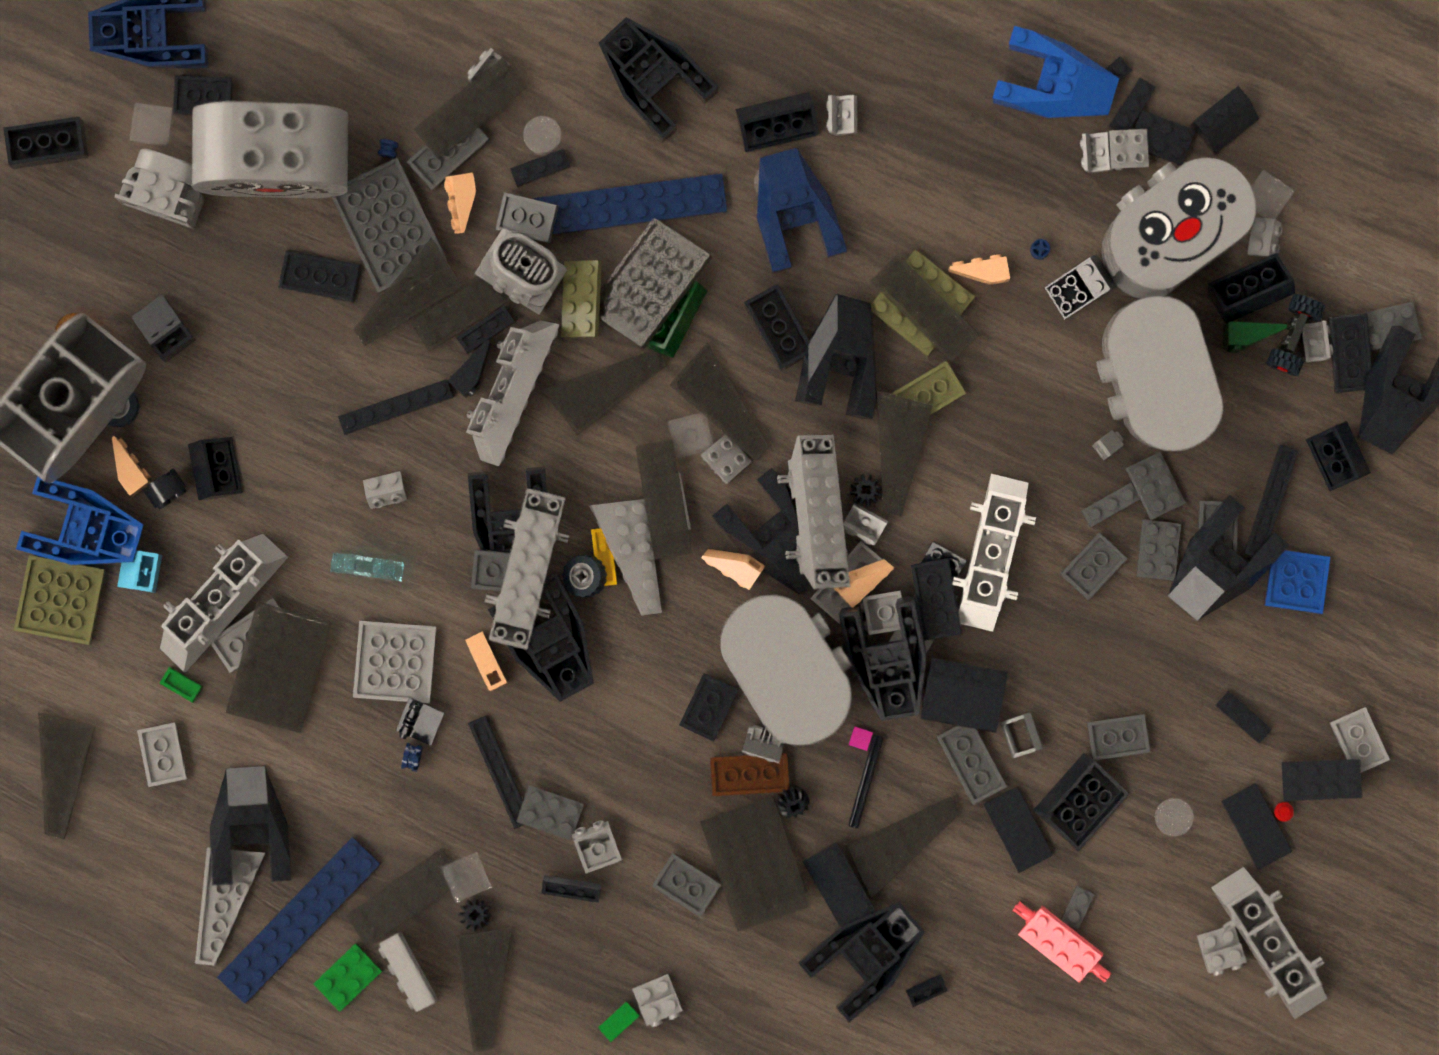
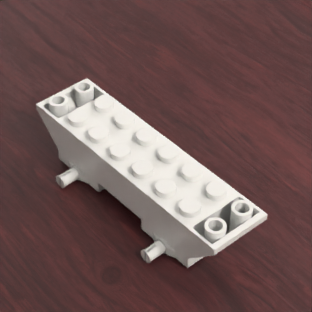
[952,474,1036,632]

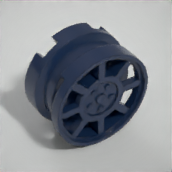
[401,743,423,772]

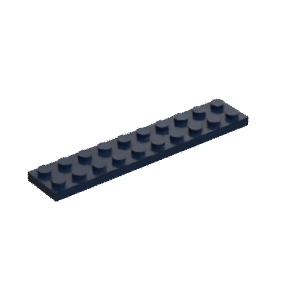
[533,174,727,235]
[217,837,380,1004]

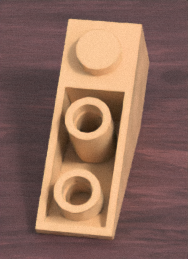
[444,172,476,234]
[948,254,1010,285]
[112,436,151,497]
[702,549,765,590]
[833,559,894,608]
[465,631,508,691]

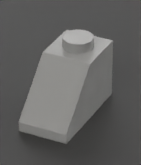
[1092,430,1124,460]

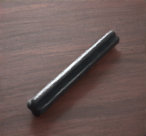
[848,735,883,828]

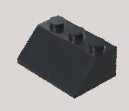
[1191,86,1259,154]
[1306,421,1371,491]
[188,437,243,501]

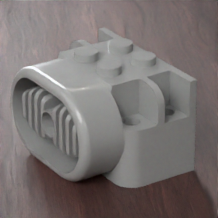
[114,149,204,229]
[474,229,567,315]

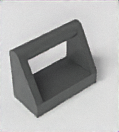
[1000,712,1043,759]

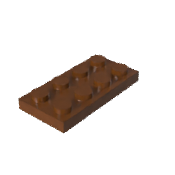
[710,753,789,796]

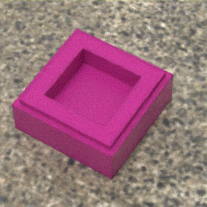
[848,727,873,751]

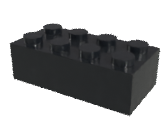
[3,117,89,169]
[1207,253,1295,324]
[744,284,809,372]
[1281,759,1362,801]

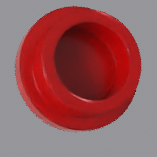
[1274,802,1294,821]

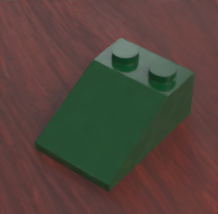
[1223,322,1287,353]

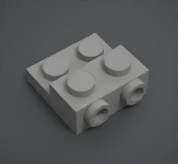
[860,591,902,635]
[571,820,622,873]
[1196,926,1246,976]
[632,974,683,1027]

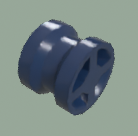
[377,139,399,159]
[1030,239,1050,260]

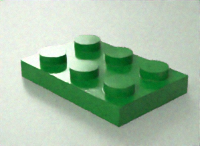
[313,943,382,1012]

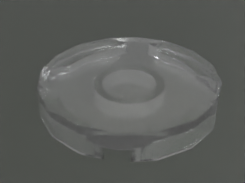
[523,116,561,155]
[1155,798,1193,837]

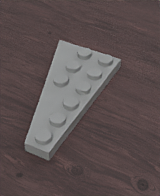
[589,499,662,616]
[195,847,265,965]

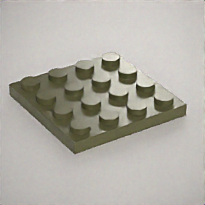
[871,250,975,357]
[14,555,106,645]

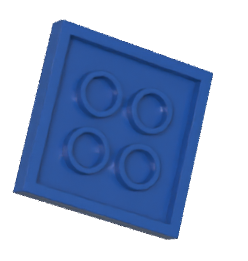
[1264,550,1330,614]

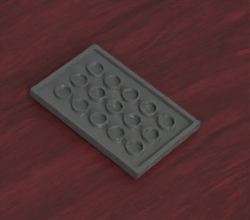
[332,158,447,293]

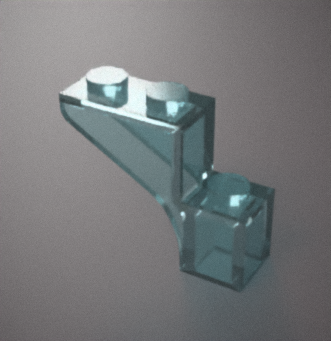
[330,553,404,582]

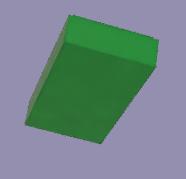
[159,667,203,703]
[598,1001,640,1042]

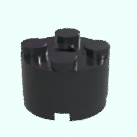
[142,468,187,510]

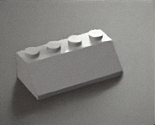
[378,932,438,1012]

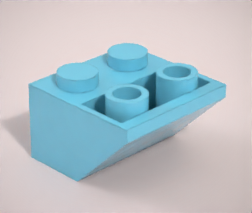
[117,551,162,593]

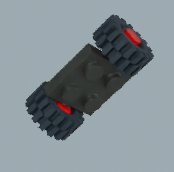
[1266,294,1326,376]

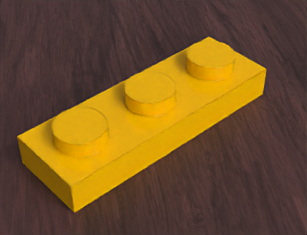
[591,528,617,586]

